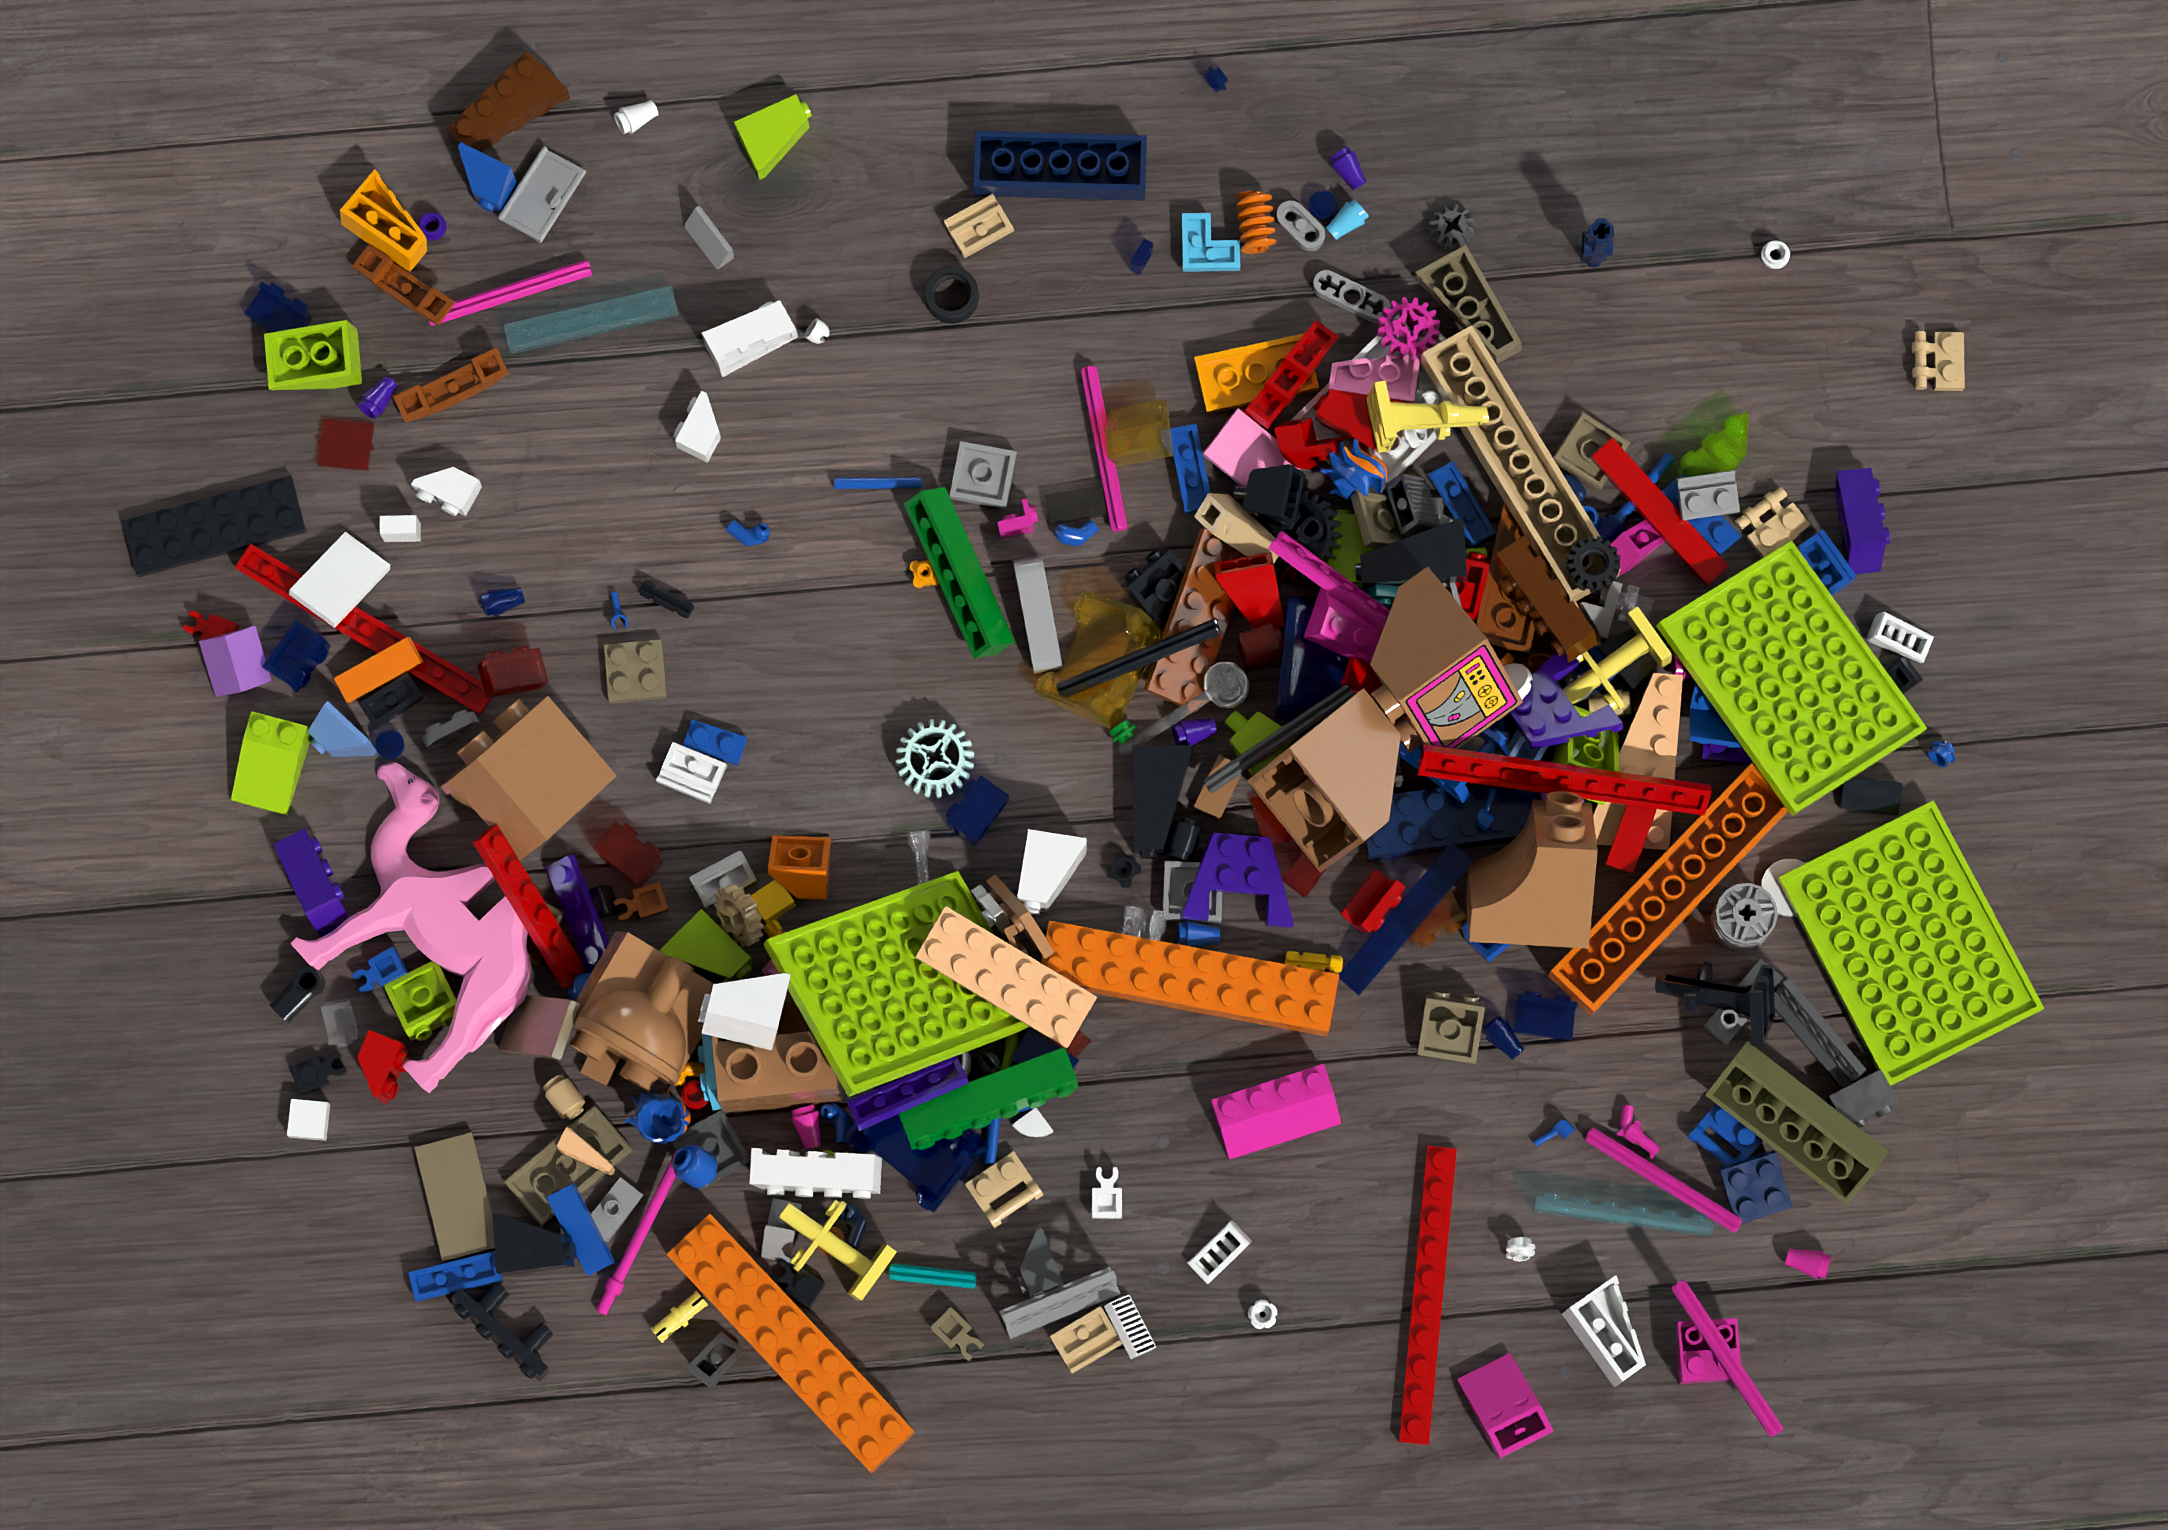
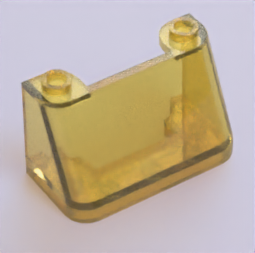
[1035,590,1160,729]

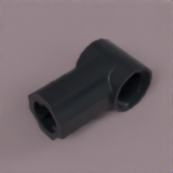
[269,967,326,1023]

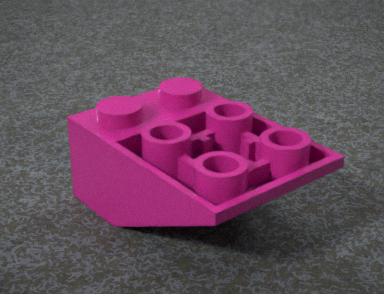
[1457,1353,1554,1460]

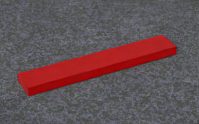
[1590,438,1729,587]

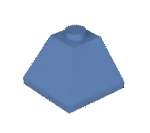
[308,701,377,757]

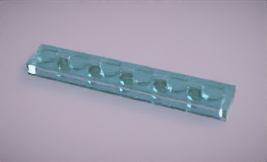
[504,286,679,354]
[1533,1193,1714,1237]

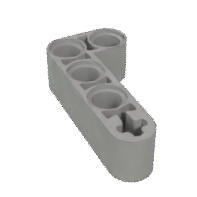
[1012,555,1063,674]

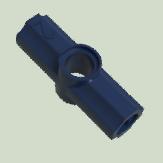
[1581,218,1614,268]

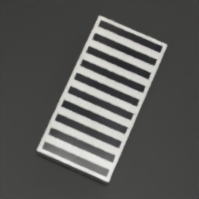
[1104,1295,1156,1359]

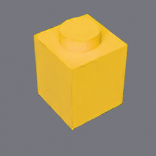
[751,880,796,924]

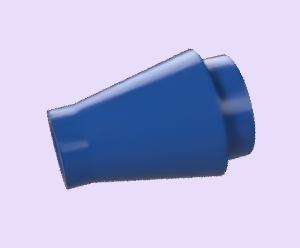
[1176,920,1220,947]

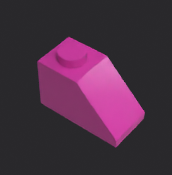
[1610,520,1665,576]

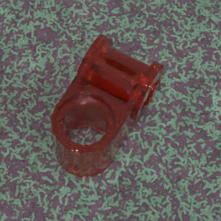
[1282,852,1327,898]

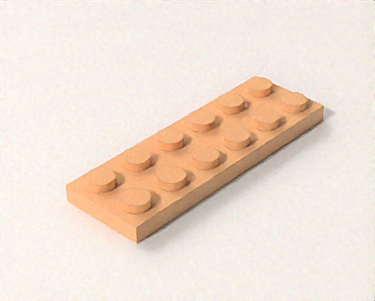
[914,906,1097,1048]

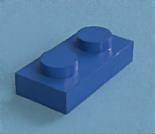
[683,720,748,766]

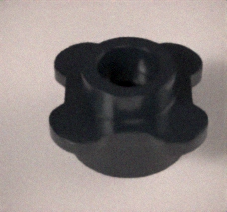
[1106,853,1141,888]

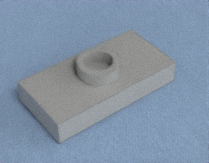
[591,1177,644,1243]

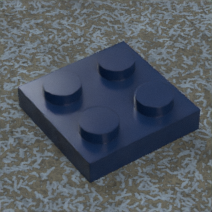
[1718,1150,1792,1224]

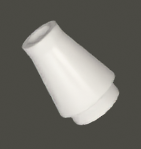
[614,100,659,134]

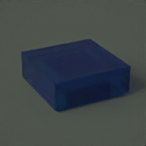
[1130,238,1153,275]

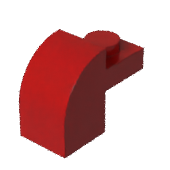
[1274,418,1344,469]

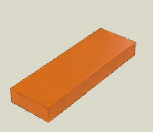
[334,637,423,704]

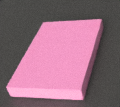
[1202,408,1300,485]

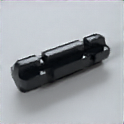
[639,581,694,618]

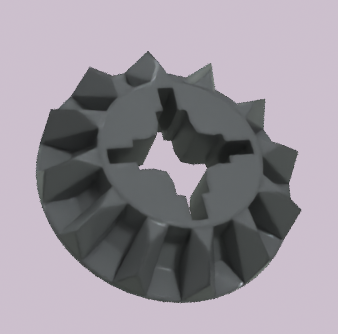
[1429,204,1475,249]

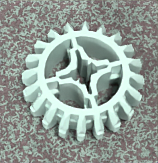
[896,719,974,798]

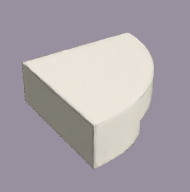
[1012,1108,1053,1137]

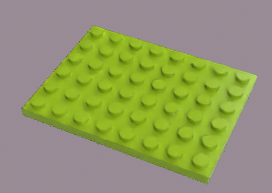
[1656,540,1927,816]
[1777,800,2045,1086]
[763,871,1030,1097]

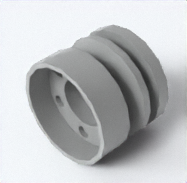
[1710,883,1778,952]

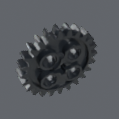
[1259,491,1343,585]

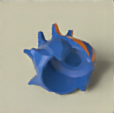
[1320,439,1388,500]
[624,1088,691,1144]

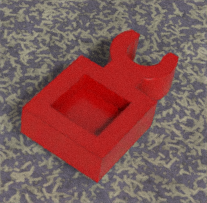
[183,611,239,640]

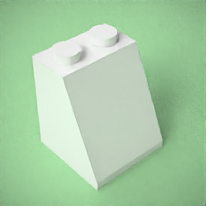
[1017,829,1087,916]
[698,973,791,1050]

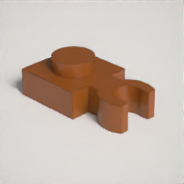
[614,881,669,922]

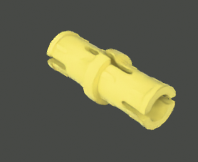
[650,1291,708,1343]

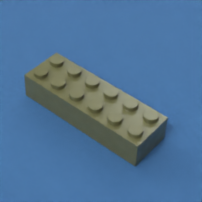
[1705,1041,1890,1205]

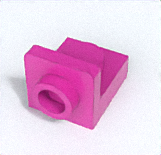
[997,498,1038,540]

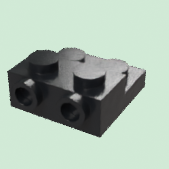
[1121,548,1186,631]

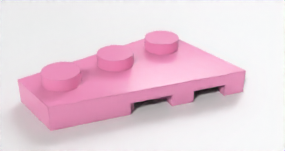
[1328,352,1421,403]

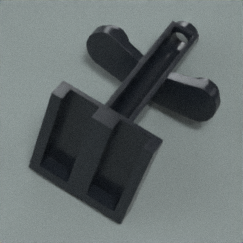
[1655,962,1775,1046]

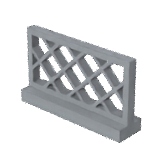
[999,1267,1121,1340]

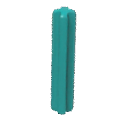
[889,1263,977,1289]

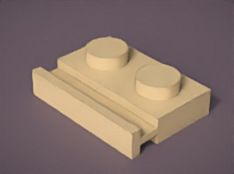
[944,194,1014,258]
[1050,1306,1123,1374]

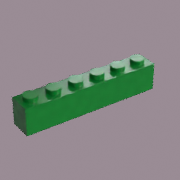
[904,487,1015,659]
[899,1047,1079,1150]

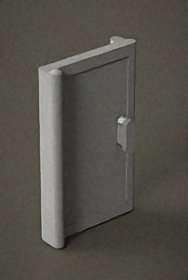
[498,146,587,243]

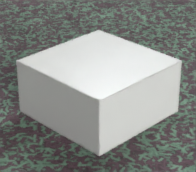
[380,515,421,542]
[287,1099,330,1141]

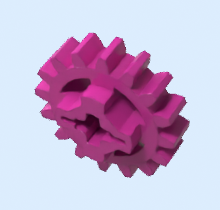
[1377,297,1440,360]

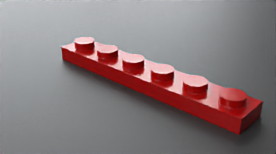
[473,824,586,988]

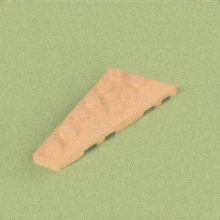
[1593,673,1683,850]

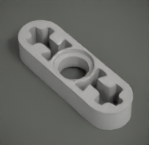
[1313,270,1391,323]

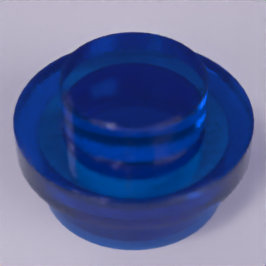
[1204,65,1229,93]
[1309,191,1337,220]
[375,730,405,759]

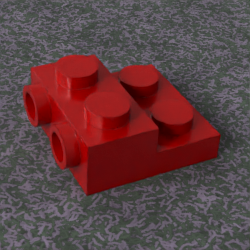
[1445,551,1490,620]

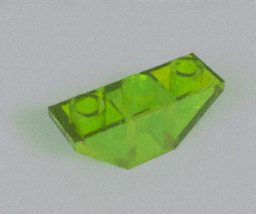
[1677,411,1749,477]

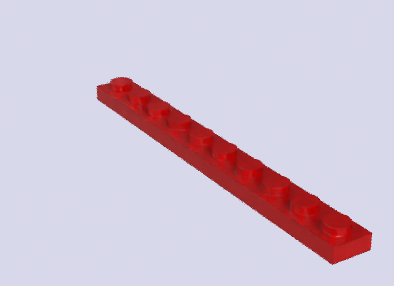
[235,544,496,716]
[1417,744,1712,816]
[1399,1145,1457,1446]

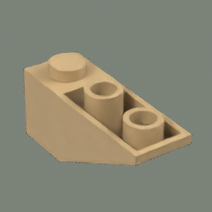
[1194,493,1278,562]

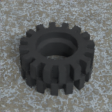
[1566,536,1621,593]

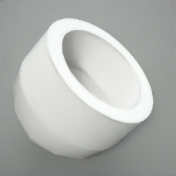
[804,318,829,344]

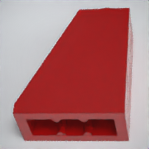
[1314,389,1406,455]
[1214,552,1285,632]

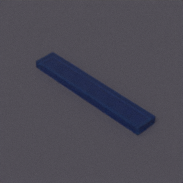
[1339,842,1474,995]

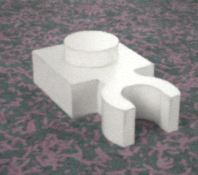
[971,884,1011,934]
[1092,1167,1122,1219]

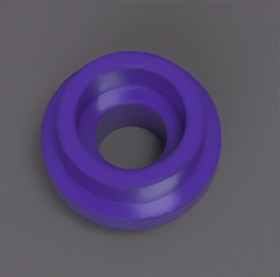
[418,212,447,241]

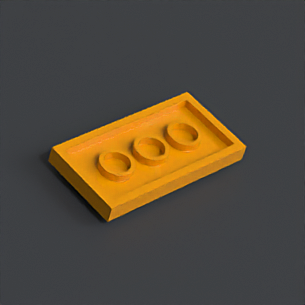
[1194,333,1319,414]

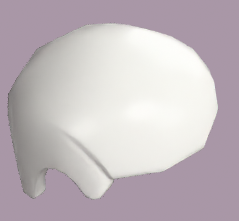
[1204,662,1249,709]

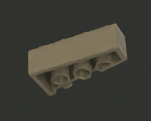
[1415,245,1522,364]

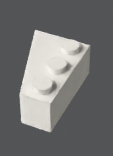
[702,300,798,377]
[1562,1275,1646,1388]

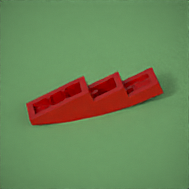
[1245,320,1339,429]

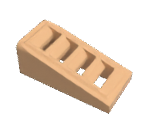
[557,1127,615,1176]

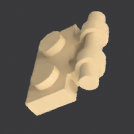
[1912,331,1965,391]
[1735,487,1811,558]

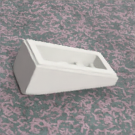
[1866,612,1934,663]
[1187,1220,1252,1284]

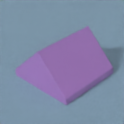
[199,625,272,697]

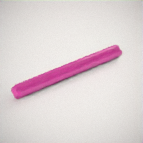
[428,260,592,326]
[1080,366,1128,532]
[1585,1128,1742,1232]
[1671,1280,1783,1437]

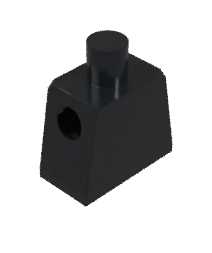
[1234,464,1305,527]
[1598,627,1667,695]

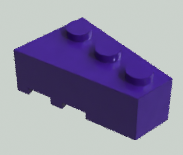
[1834,468,1890,574]
[273,829,350,938]

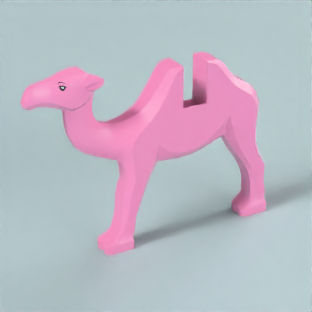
[290,762,531,1093]

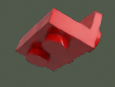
[1340,870,1406,933]

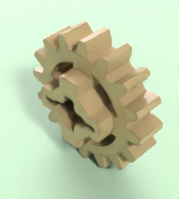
[714,883,764,947]

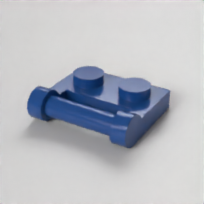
[1687,1104,1763,1166]

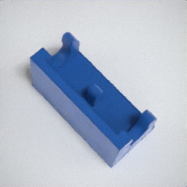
[1798,529,1856,596]

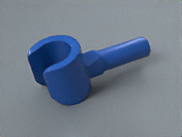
[610,592,629,631]
[1475,788,1497,831]
[1533,1120,1575,1147]

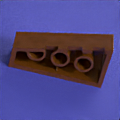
[446,50,570,152]
[1496,535,1597,663]

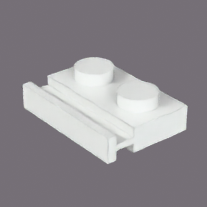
[656,742,727,804]

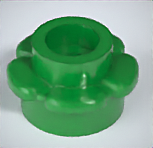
[1109,719,1136,745]

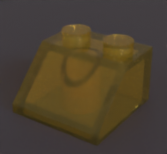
[1105,399,1174,466]

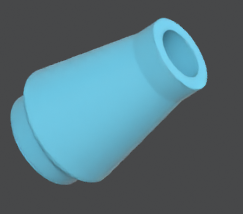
[1325,199,1369,240]

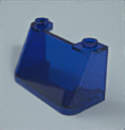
[1275,596,1349,723]
[843,1076,988,1213]

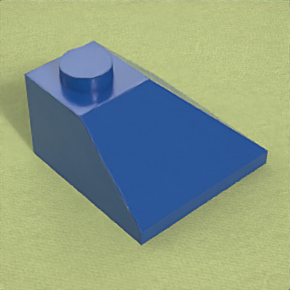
[458,142,517,213]

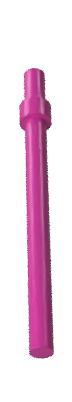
[596,1150,678,1315]

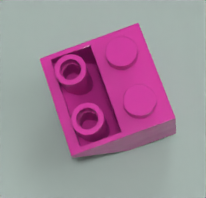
[1676,1318,1741,1384]

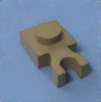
[930,1307,984,1362]

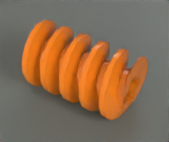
[1236,191,1277,254]

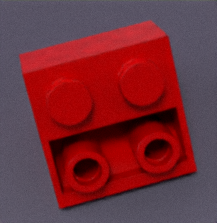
[357,1030,411,1105]

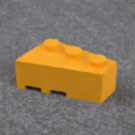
[340,169,427,272]

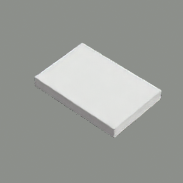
[289,532,390,628]

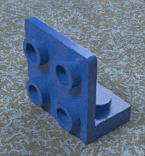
[1689,681,1743,748]

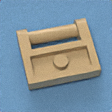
[965,1151,1043,1228]

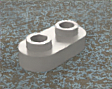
[1276,201,1325,251]
[422,710,480,749]

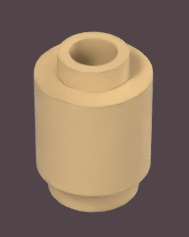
[543,1074,585,1120]

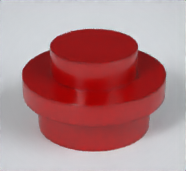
[681,1080,709,1109]

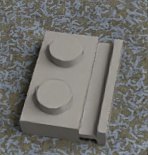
[1676,470,1740,520]

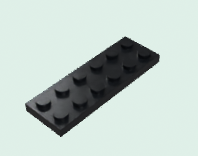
[123,476,307,577]

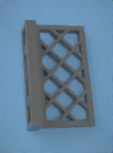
[1774,977,1866,1090]

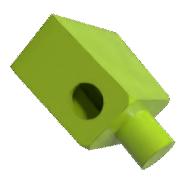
[1225,710,1297,776]

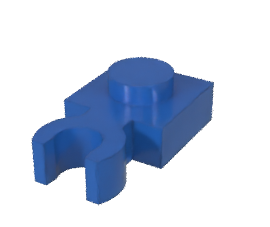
[352,947,408,993]

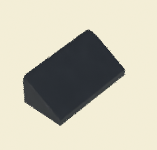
[1839,777,1903,815]

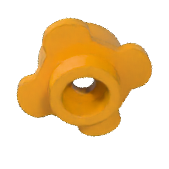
[910,559,939,589]

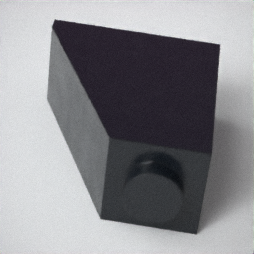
[492,1213,576,1275]

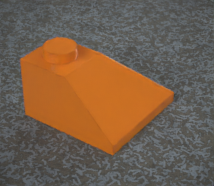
[768,835,831,901]

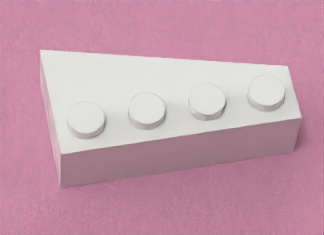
[749,1148,882,1199]

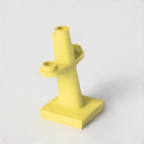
[1366,380,1489,453]
[1562,606,1672,710]
[779,1199,897,1301]

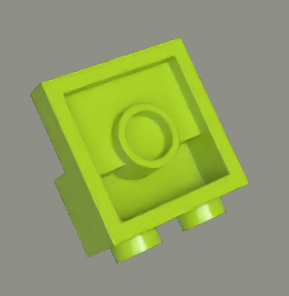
[384,961,457,1041]

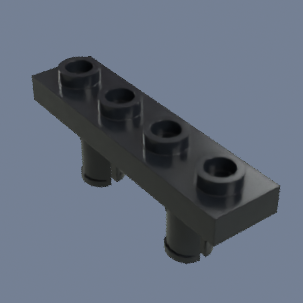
[452,1283,553,1382]

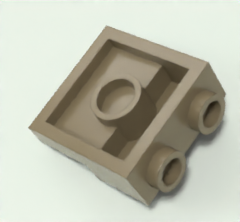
[1417,989,1485,1064]

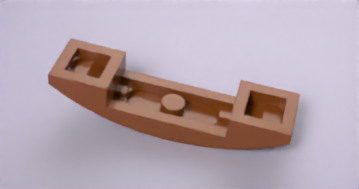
[352,244,456,325]
[393,347,509,423]

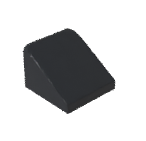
[1886,657,1923,694]
[588,885,620,919]

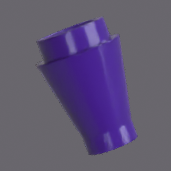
[1329,146,1367,191]
[357,376,398,419]
[1172,717,1217,745]

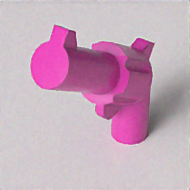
[1616,1105,1661,1160]

